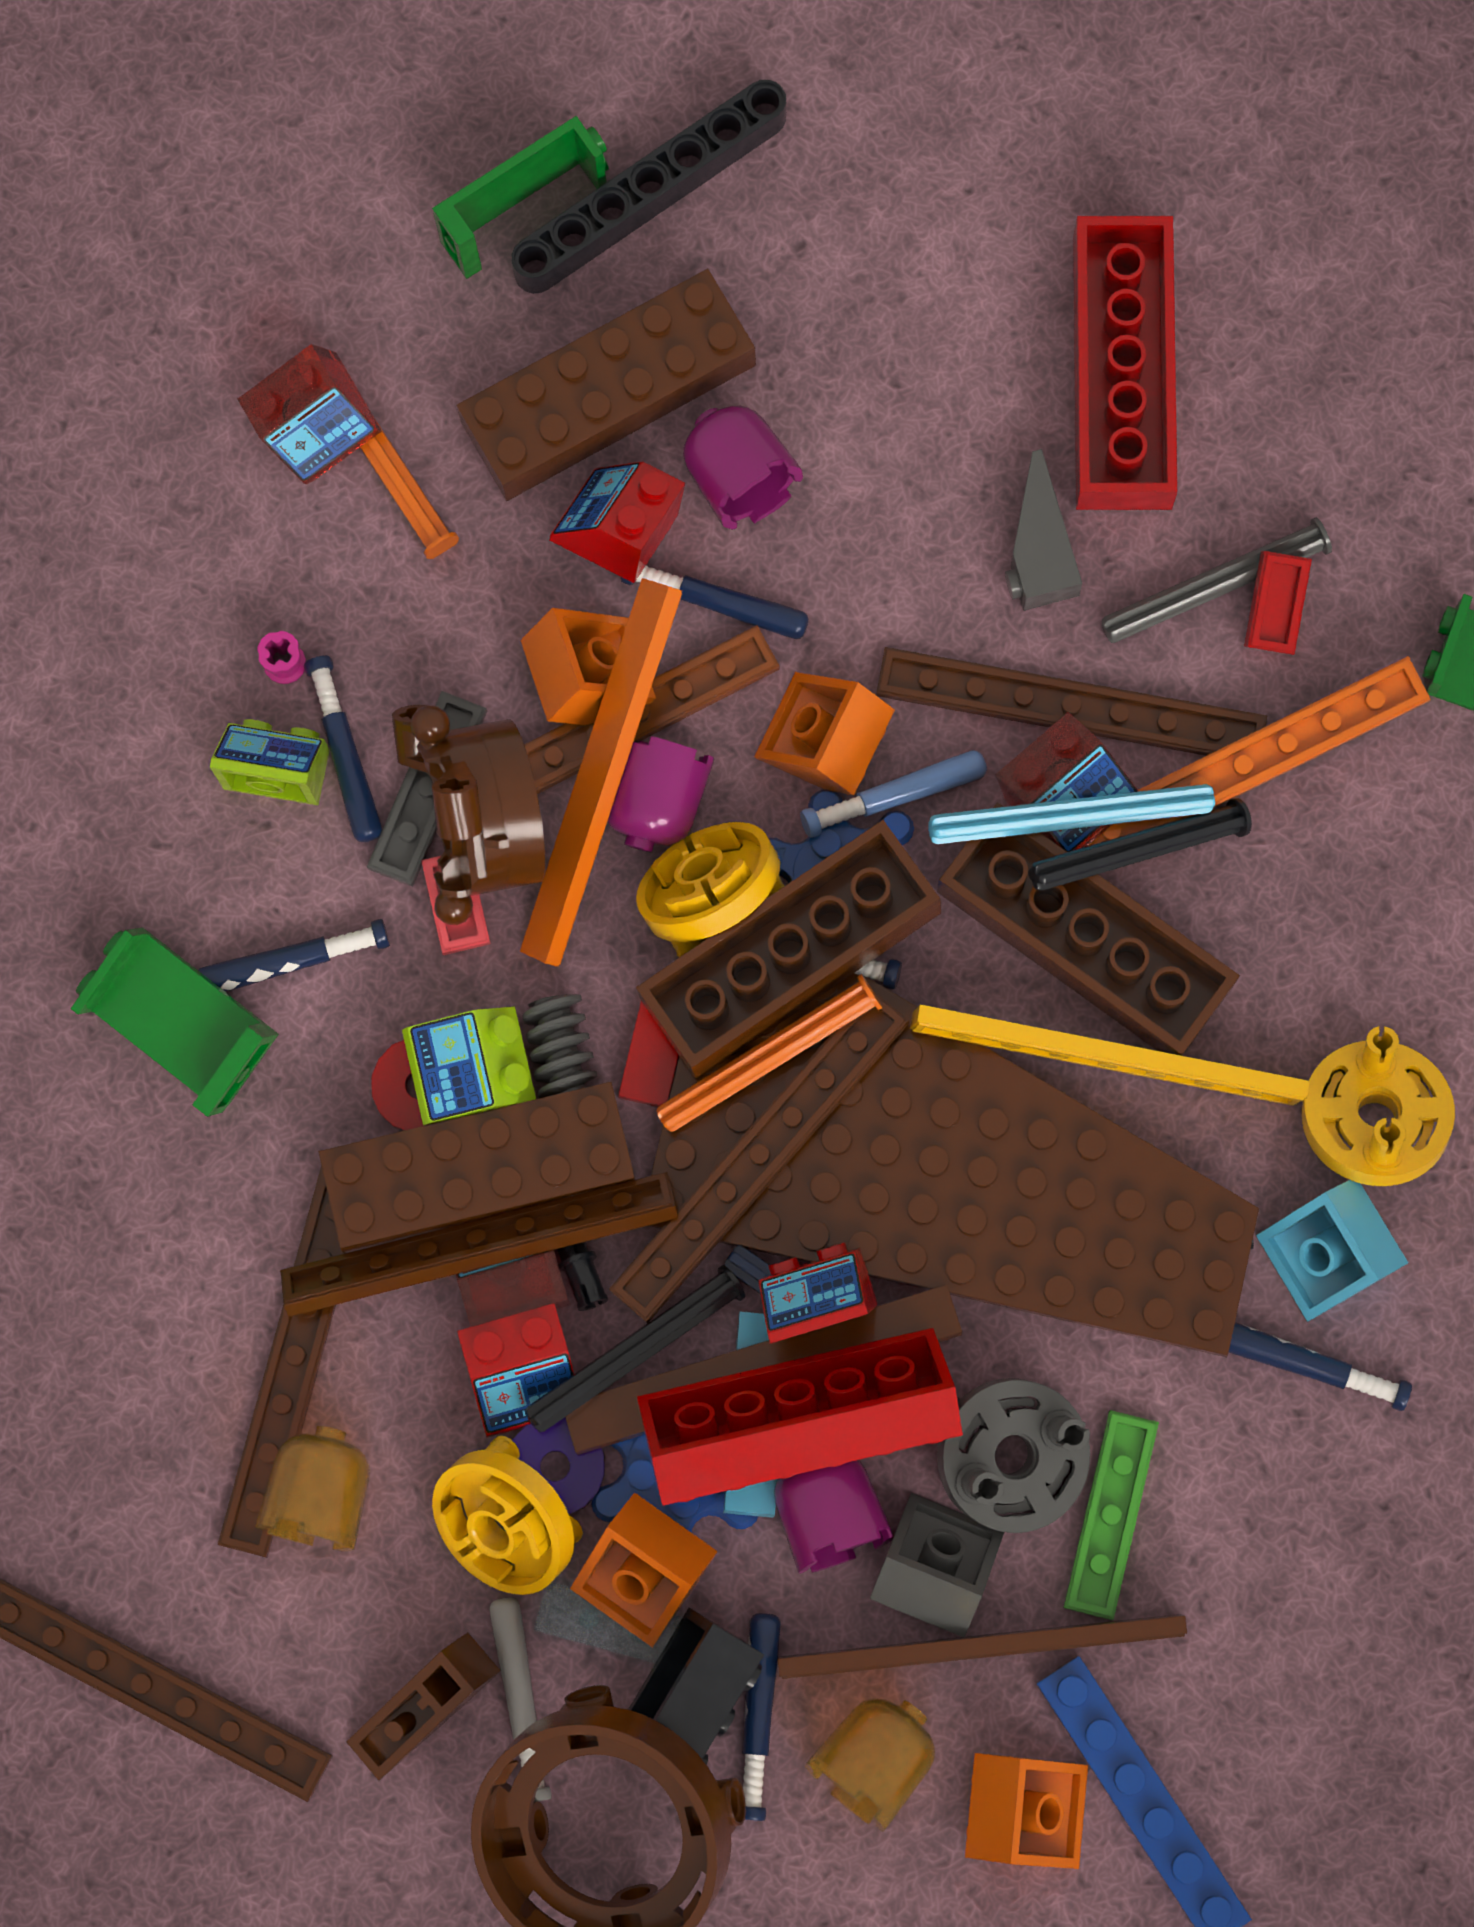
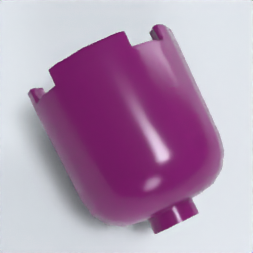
[683,405,803,530]
[607,736,714,853]
[774,1460,894,1574]

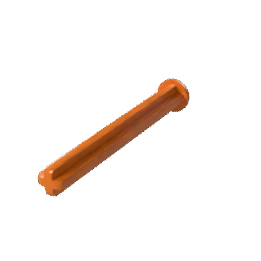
[309,352,459,559]
[656,974,883,1132]

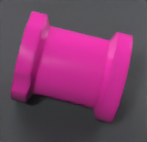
[257,631,306,684]

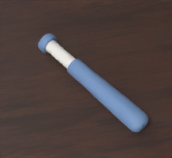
[800,750,987,838]

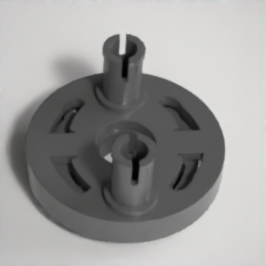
[937,1378,1090,1533]

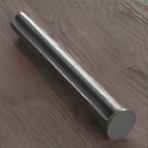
[1102,517,1332,643]

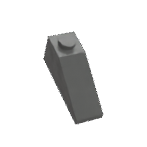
[1005,449,1082,611]

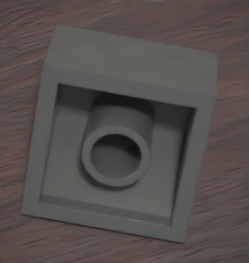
[870,1493,1004,1638]

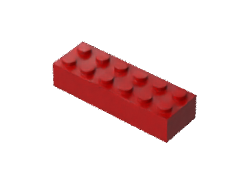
[1073,216,1178,510]
[637,1328,963,1506]

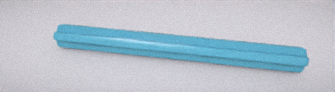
[928,784,1215,844]

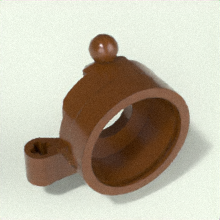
[392,705,545,925]

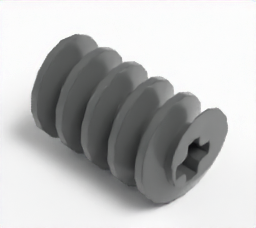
[522,994,598,1099]

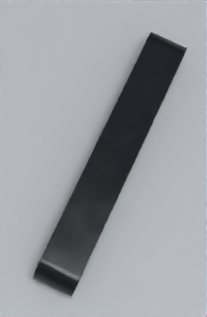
[511,80,786,294]

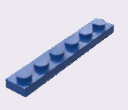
[1036,1656,1252,1927]

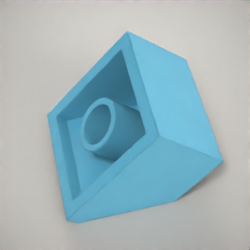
[1256,1180,1408,1322]

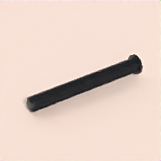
[1028,798,1252,891]
[525,1265,746,1432]

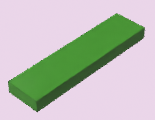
[1063,1410,1159,1621]

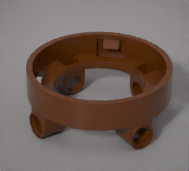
[471,1685,746,1927]

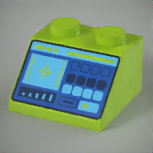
[210,719,330,805]
[402,1006,536,1126]

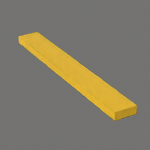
[910,1004,1310,1106]

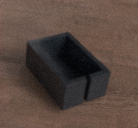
[628,1608,764,1765]

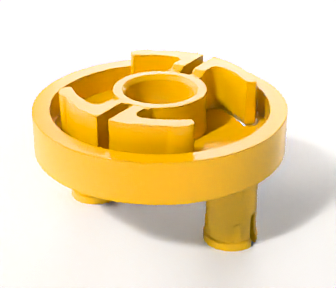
[636,822,784,958]
[1302,1026,1455,1186]
[432,1435,583,1595]

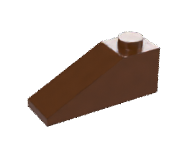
[346,1632,501,1780]

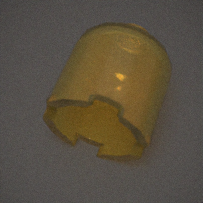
[255,1426,370,1552]
[805,1698,935,1832]

